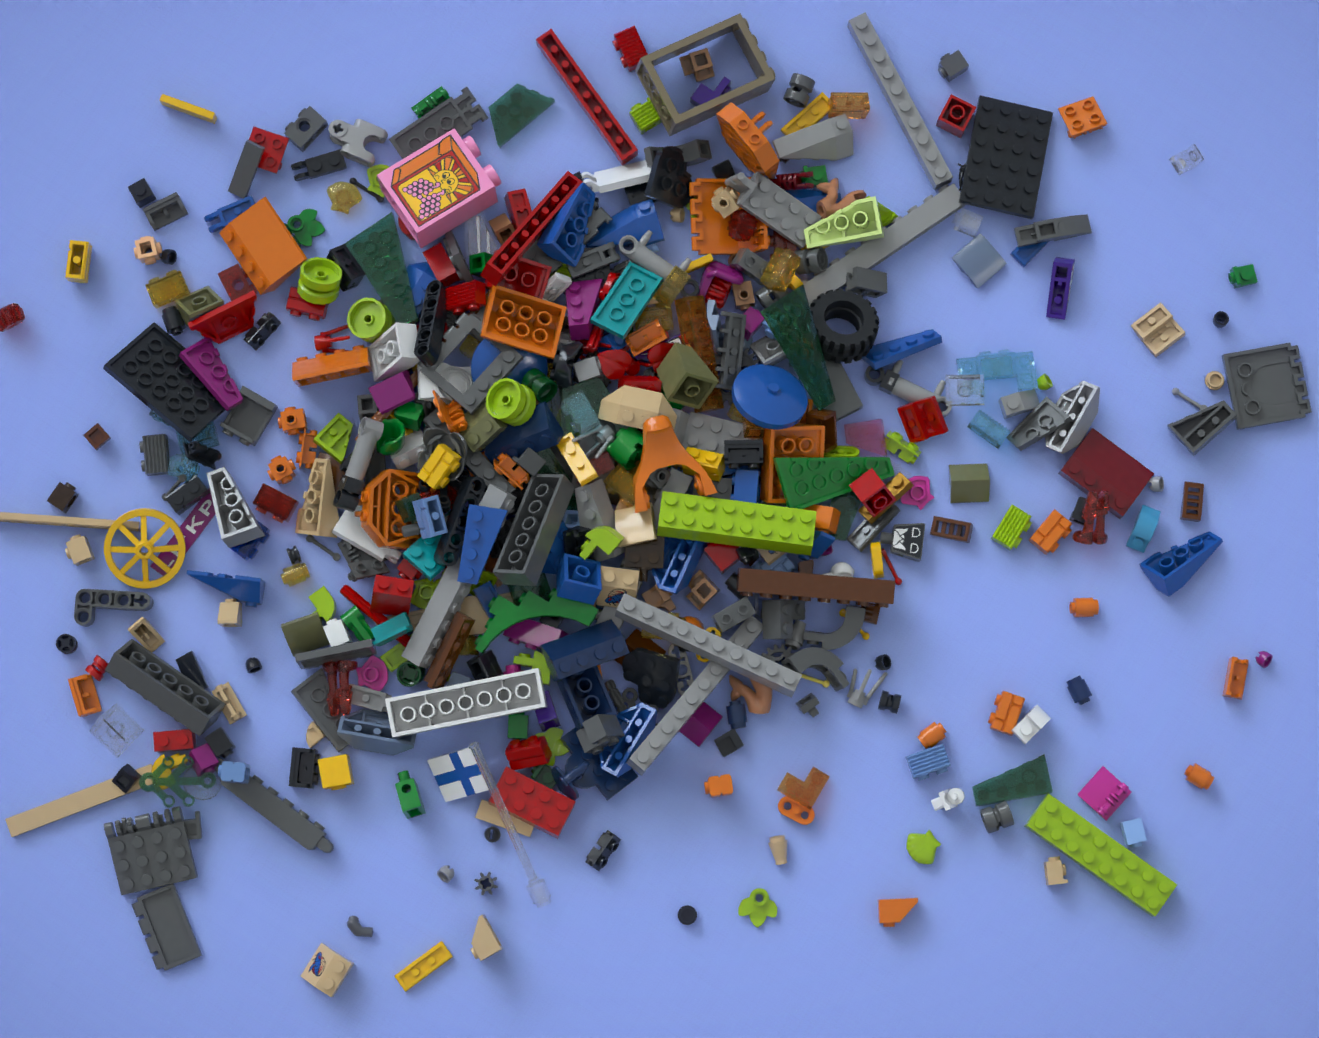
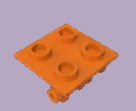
[1058,96,1107,139]
[433,390,468,434]

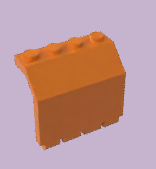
[689,173,770,255]

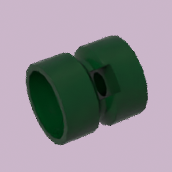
[521,368,557,403]
[396,661,426,687]

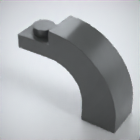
[644,139,712,167]
[803,605,866,650]
[781,647,849,691]

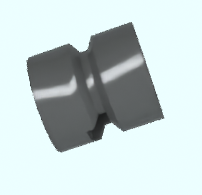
[783,73,815,108]
[793,247,828,275]
[755,278,791,313]
[980,801,1014,834]

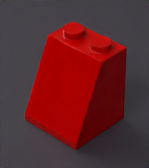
[370,574,414,616]

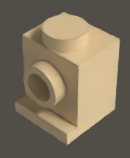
[1044,856,1068,885]

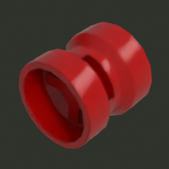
[85,655,108,681]

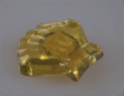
[327,182,362,214]

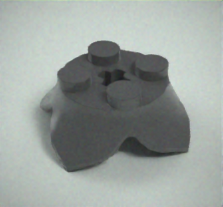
[417,427,468,481]

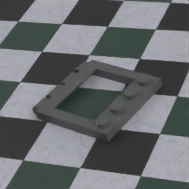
[418,313,523,415]

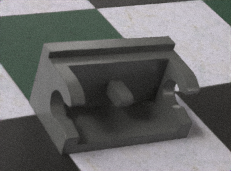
[143,192,188,231]
[845,266,887,298]

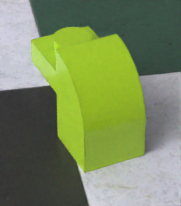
[579,526,624,560]
[308,586,336,622]
[513,651,551,686]

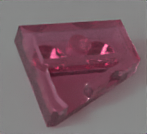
[844,419,887,456]

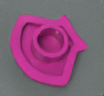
[900,476,934,510]
[356,655,388,691]

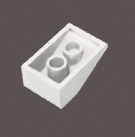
[368,322,420,382]

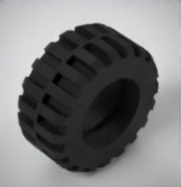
[803,289,879,364]

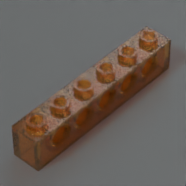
[674,295,724,413]

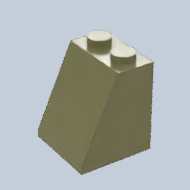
[657,342,719,409]

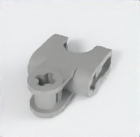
[329,119,388,167]

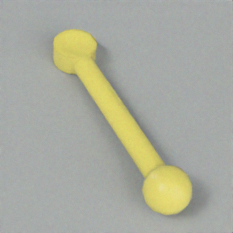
[801,673,830,688]

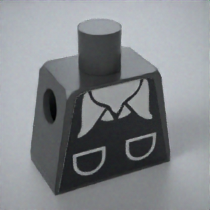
[880,523,925,562]

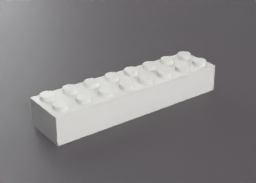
[385,668,547,738]

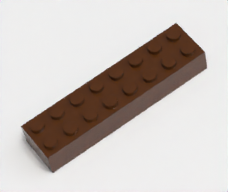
[736,568,895,608]

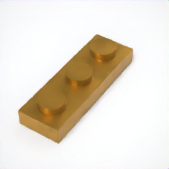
[858,472,914,524]

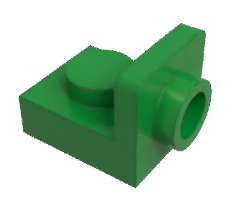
[801,165,828,187]
[1228,264,1258,289]

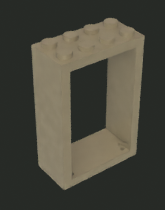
[635,13,775,136]

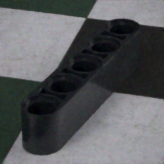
[414,280,448,367]
[434,476,486,566]

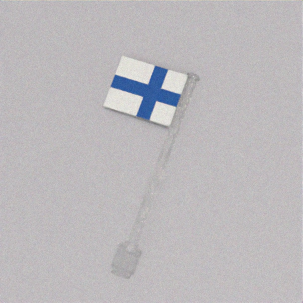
[427,742,551,908]

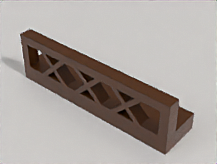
[424,611,476,689]

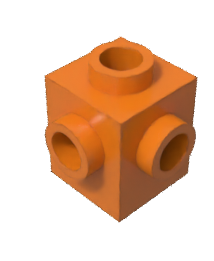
[278,407,308,435]
[267,455,296,484]

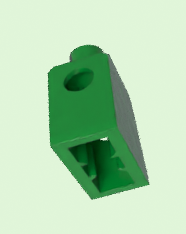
[395,771,426,819]

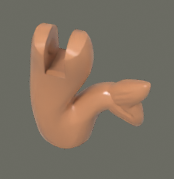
[816,178,867,220]
[729,675,772,714]

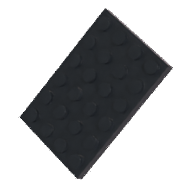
[958,95,1053,219]
[103,322,226,442]

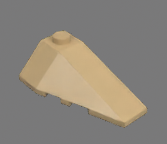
[295,458,339,538]

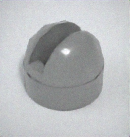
[1149,476,1164,492]
[437,865,454,883]

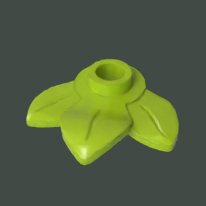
[535,727,569,766]
[738,888,777,927]

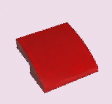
[897,395,949,443]

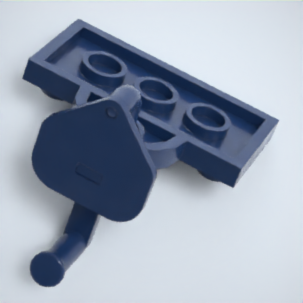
[551,727,638,801]

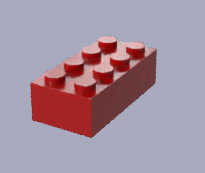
[489,766,576,839]

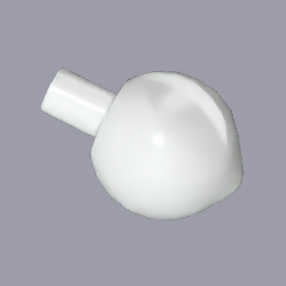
[822,562,854,577]

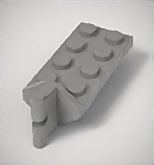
[725,172,822,249]

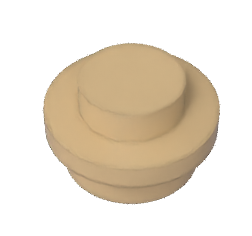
[1205,371,1224,390]

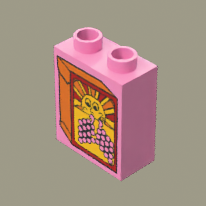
[377,128,501,248]

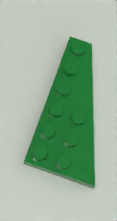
[773,457,895,509]

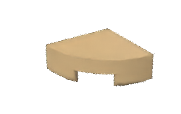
[306,721,326,748]

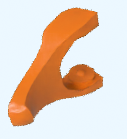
[633,415,718,513]

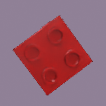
[249,126,289,174]

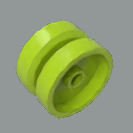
[297,257,342,305]
[347,297,396,344]
[486,378,536,426]

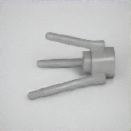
[572,424,616,459]
[847,669,887,708]

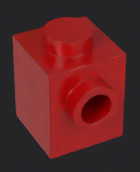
[397,558,423,580]

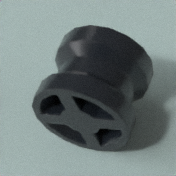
[56,634,78,654]

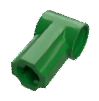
[340,605,374,641]

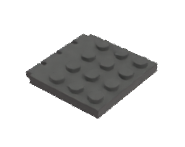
[1222,343,1312,430]

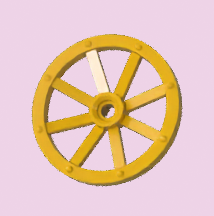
[104,508,186,589]

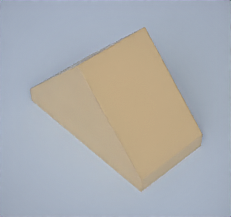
[128,617,165,652]

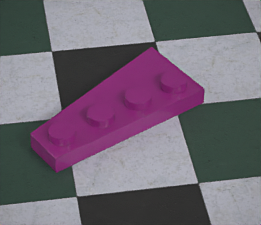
[179,337,243,411]

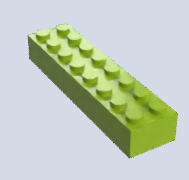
[657,491,817,556]
[1025,794,1177,917]

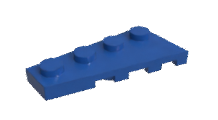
[861,329,942,370]
[457,504,508,585]

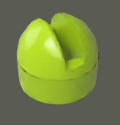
[1036,374,1053,390]

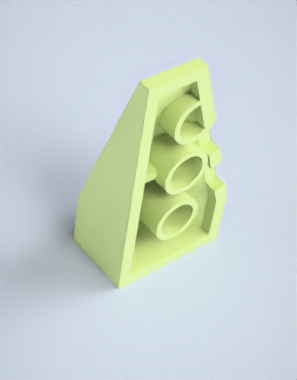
[804,196,884,249]

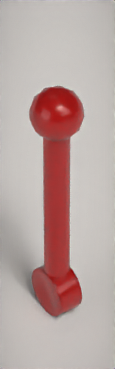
[881,548,902,585]

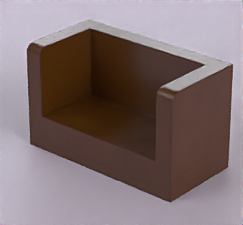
[806,408,837,453]

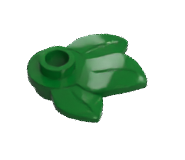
[287,209,325,246]

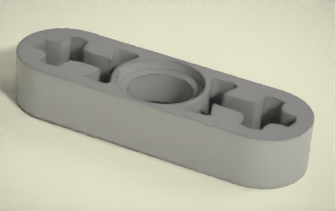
[668,643,694,696]

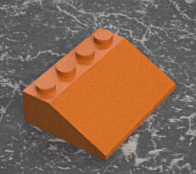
[219,197,307,295]
[480,285,567,359]
[292,345,372,387]
[760,424,825,503]

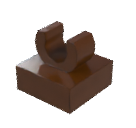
[83,423,111,450]
[861,603,880,625]

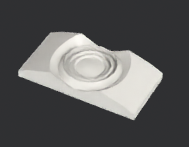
[417,362,474,404]

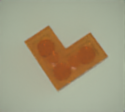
[777,767,830,810]

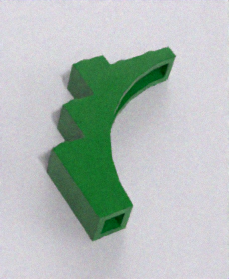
[474,588,599,653]

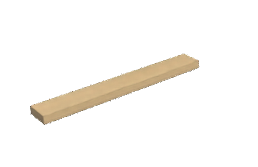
[0,512,141,532]
[5,764,153,837]

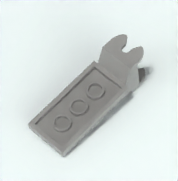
[672,408,763,454]

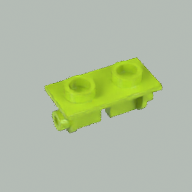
[882,431,921,464]

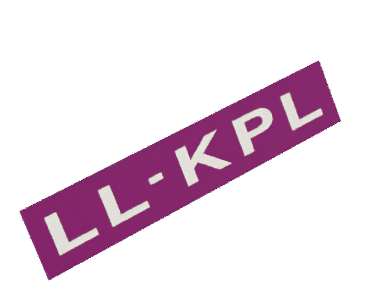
[150,488,216,576]

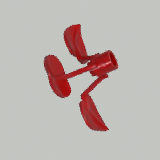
[597,342,674,380]

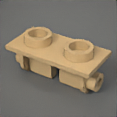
[211,682,247,725]

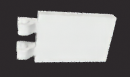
[581,160,652,193]
[332,505,402,564]

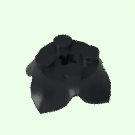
[549,341,583,391]

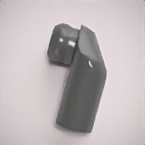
[347,916,373,937]

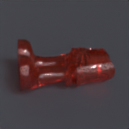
[1072,490,1110,545]
[322,660,358,716]

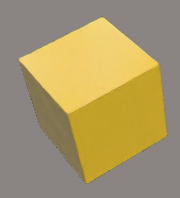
[318,754,354,790]

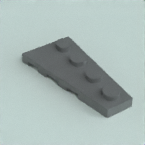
[291,668,349,752]

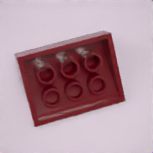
[1058,428,1154,519]

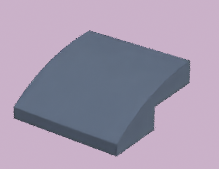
[952,234,1007,288]
[707,300,724,354]

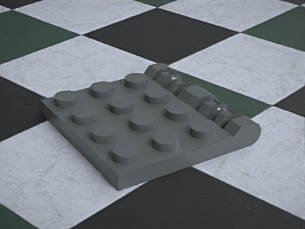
[104,806,198,895]

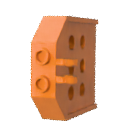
[716,102,779,179]
[355,469,444,550]

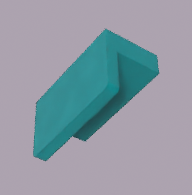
[371,612,414,647]

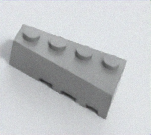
[206,467,265,548]
[574,478,625,562]

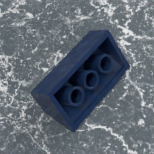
[484,401,564,466]
[540,619,630,682]
[556,666,617,731]

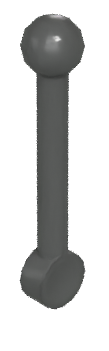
[162,474,187,501]
[306,535,341,561]

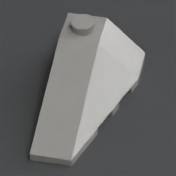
[772,114,853,161]

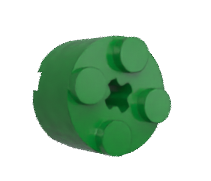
[606,427,643,471]

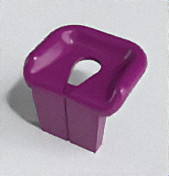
[697,261,744,300]

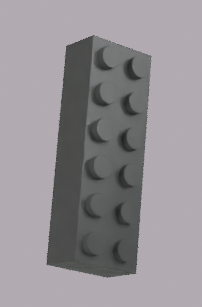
[493,474,575,586]
[105,639,226,736]

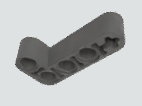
[74,589,154,627]

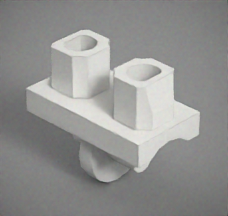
[931,788,965,811]

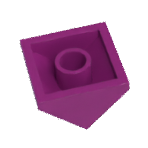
[368,369,416,415]
[679,702,723,747]

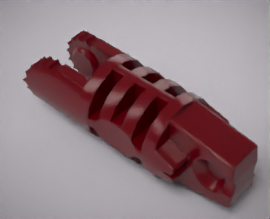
[769,171,814,191]

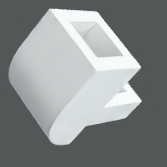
[1011,705,1051,744]

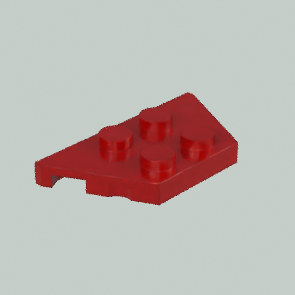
[188,290,257,344]

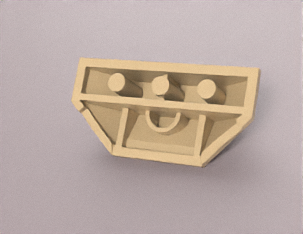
[598,385,677,429]

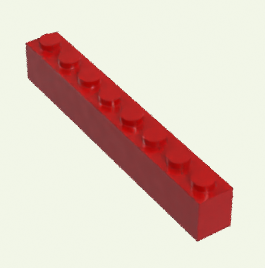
[536,29,638,165]
[480,171,583,287]

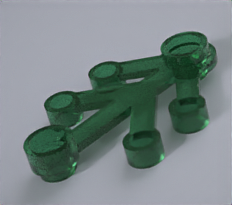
[139,756,216,808]

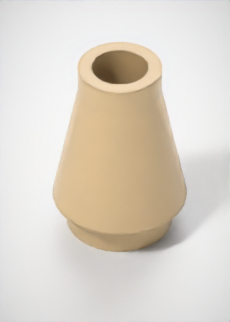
[768,835,787,865]

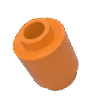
[1069,598,1099,617]
[917,722,947,749]
[1184,763,1215,790]

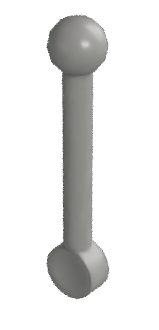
[1172,388,1207,411]

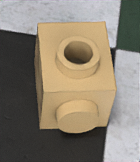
[65,534,95,566]

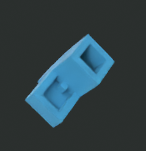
[1126,505,1161,553]

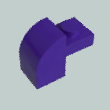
[690,76,731,106]

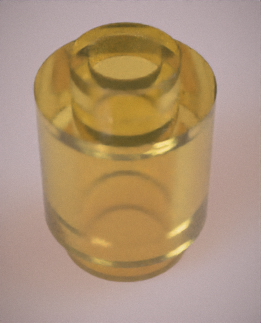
[280,563,310,587]

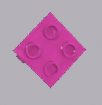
[1077,766,1132,821]

